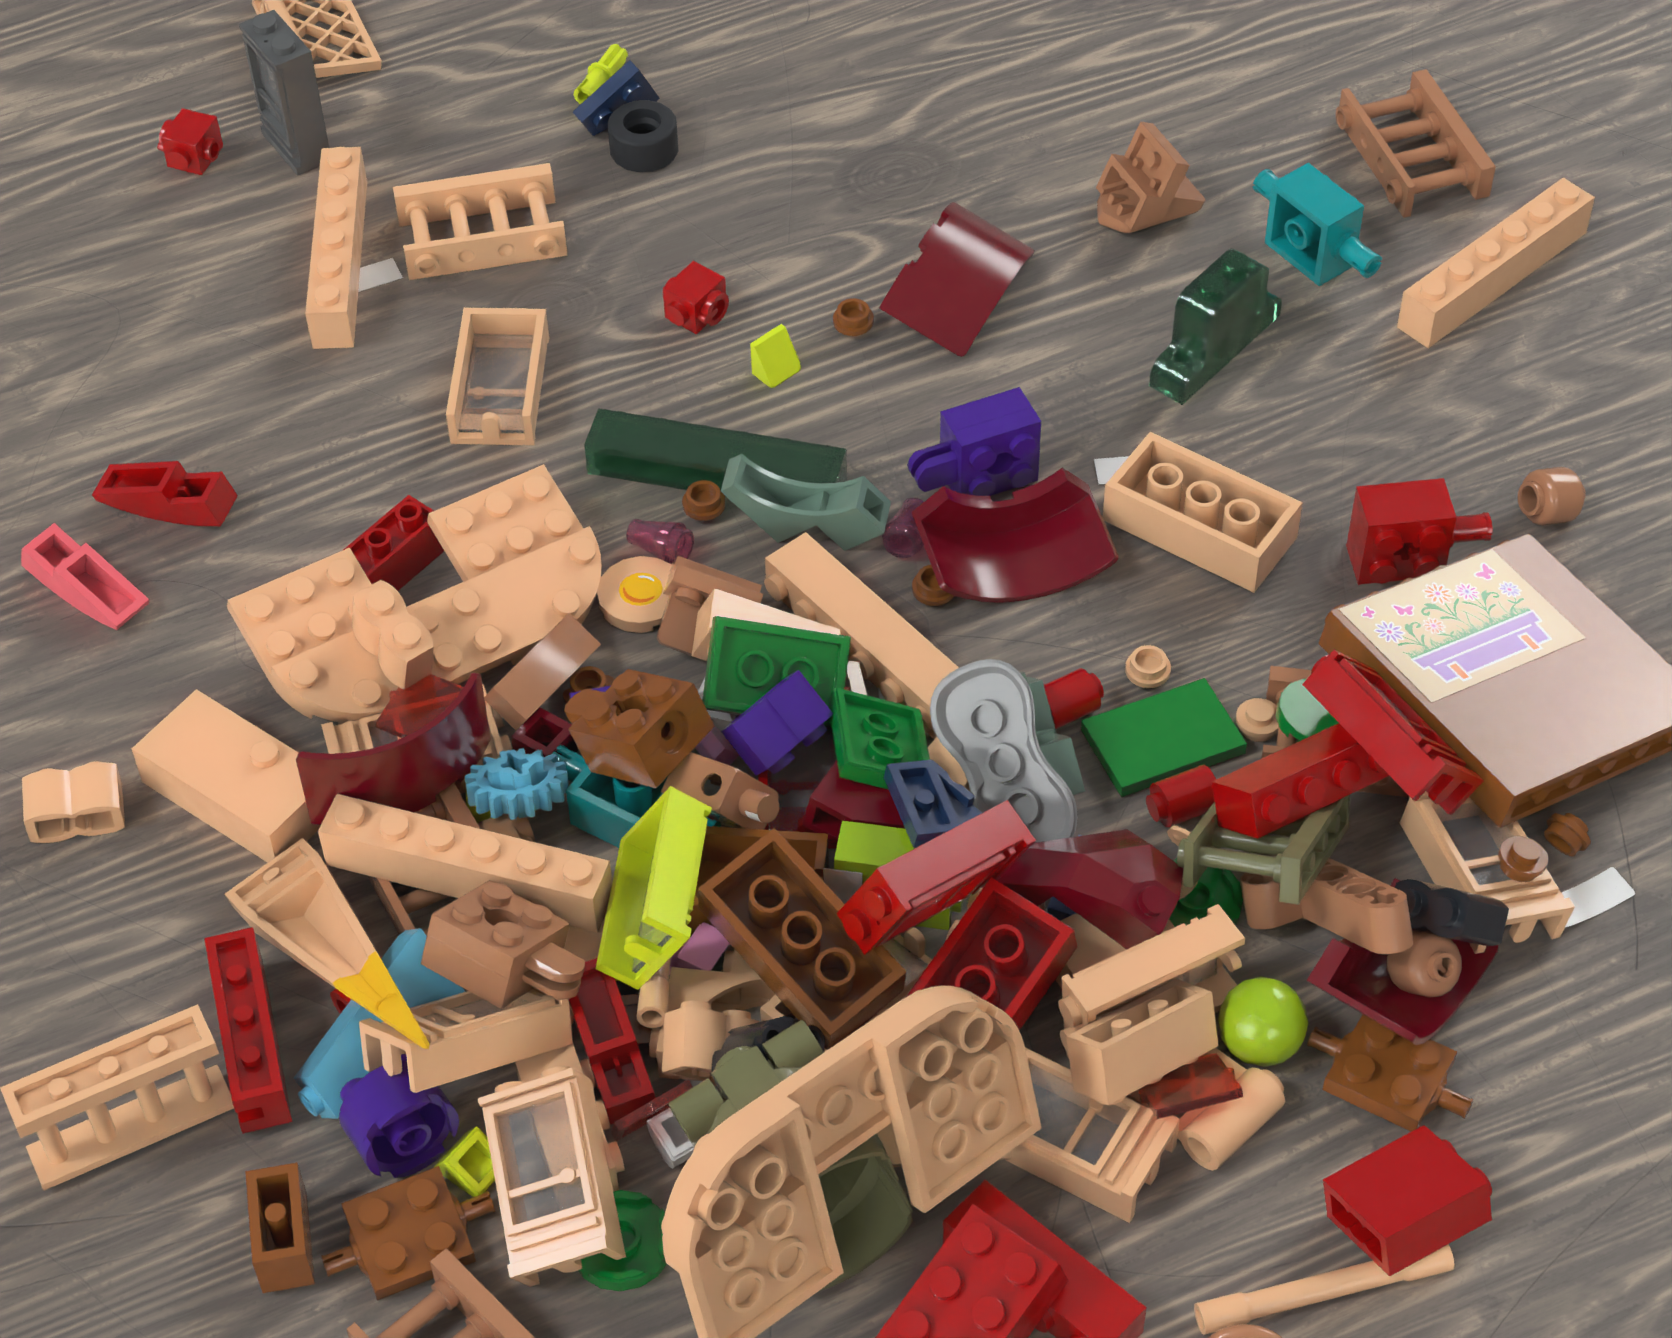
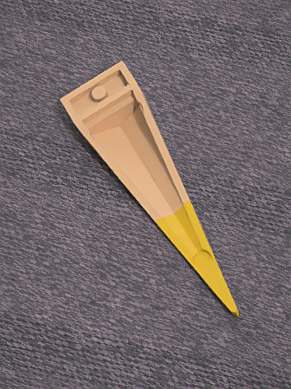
[224,838,430,1049]

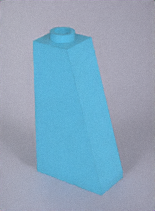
[294,928,465,1119]

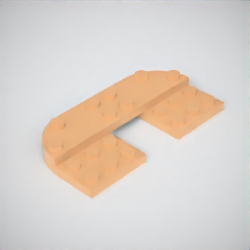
[227,464,602,725]
[661,986,1042,1338]

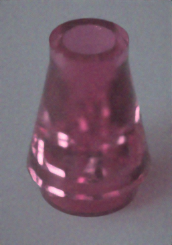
[882,498,924,558]
[626,519,694,564]

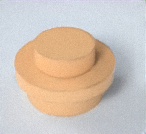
[1125,645,1171,688]
[1236,698,1278,742]

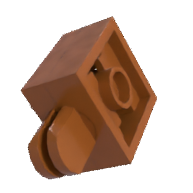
[564,669,715,788]

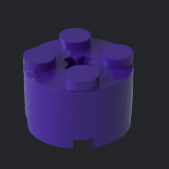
[339,1054,459,1178]

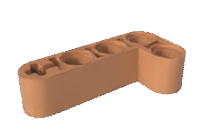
[1240,858,1414,954]

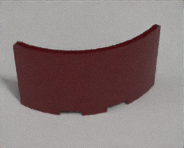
[879,202,1035,357]
[912,467,1119,602]
[296,672,491,825]
[1307,878,1499,1045]

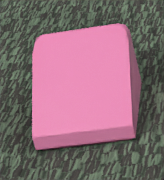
[677,922,730,971]

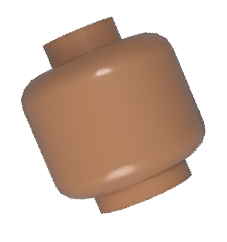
[1518,467,1586,526]
[1387,930,1462,997]

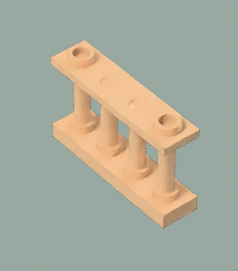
[393,163,568,280]
[0,1004,234,1191]

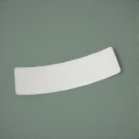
[1562,867,1635,927]

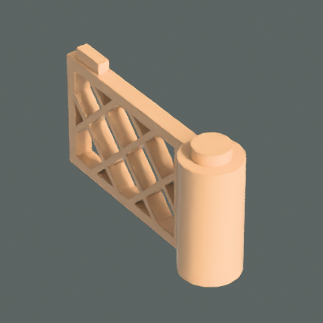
[1066,1048,1285,1171]

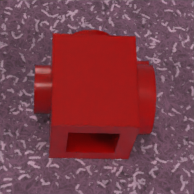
[157,108,223,175]
[663,261,729,335]

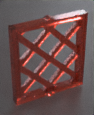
[611,1079,693,1142]

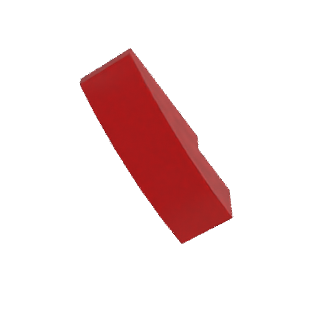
[92,461,238,527]
[568,958,658,1125]

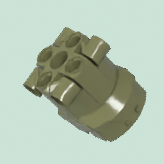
[668,1020,913,1291]

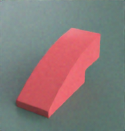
[21,523,149,630]

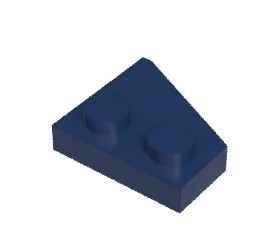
[573,60,660,136]
[884,760,982,848]

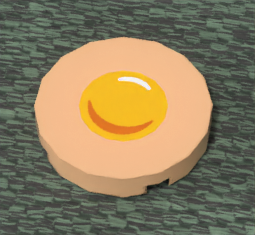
[597,556,672,633]

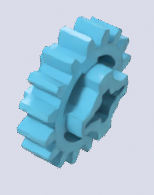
[465,748,569,820]

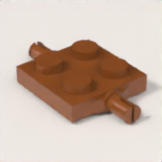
[1307,1014,1474,1131]
[321,1166,495,1301]

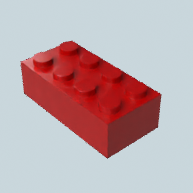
[906,877,1078,1030]
[875,1204,1068,1338]

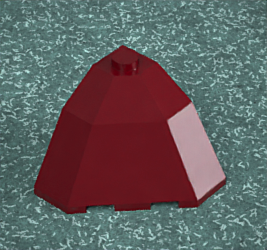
[997,829,1184,950]

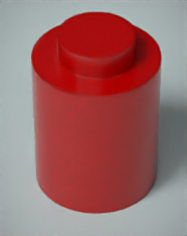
[1044,668,1104,730]
[1146,765,1217,828]

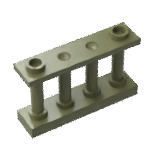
[1177,795,1350,905]

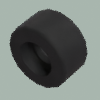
[608,100,679,172]

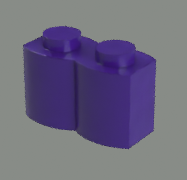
[721,670,833,776]

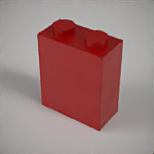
[1323,1125,1492,1277]

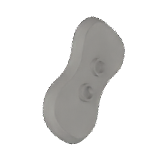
[930,659,1078,843]

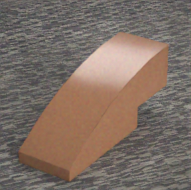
[484,613,601,730]

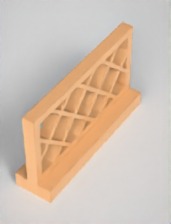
[252,0,382,78]

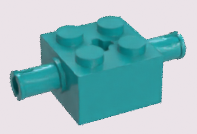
[1253,163,1382,286]
[552,745,721,848]

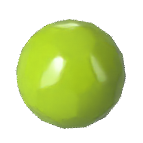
[1218,977,1308,1067]

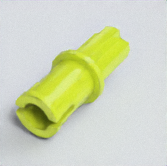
[573,44,628,104]

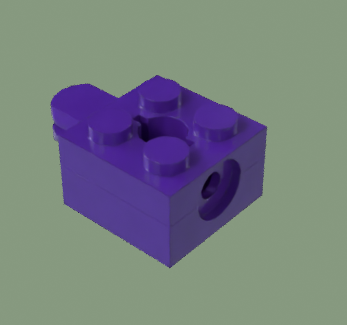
[907,387,1041,496]

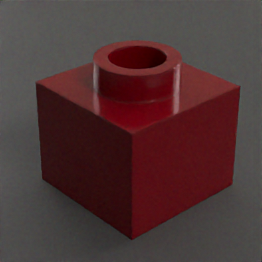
[511,707,578,757]

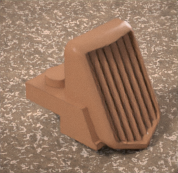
[1096,121,1205,233]
[657,556,763,661]

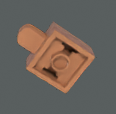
[421,880,585,1009]

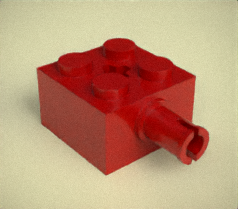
[1346,478,1493,585]

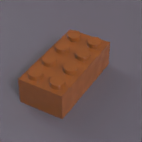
[698,827,907,1050]

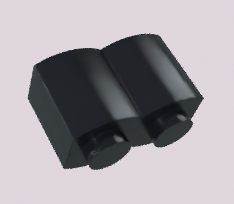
[1395,879,1509,946]

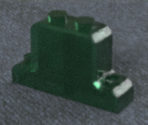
[1149,248,1282,405]

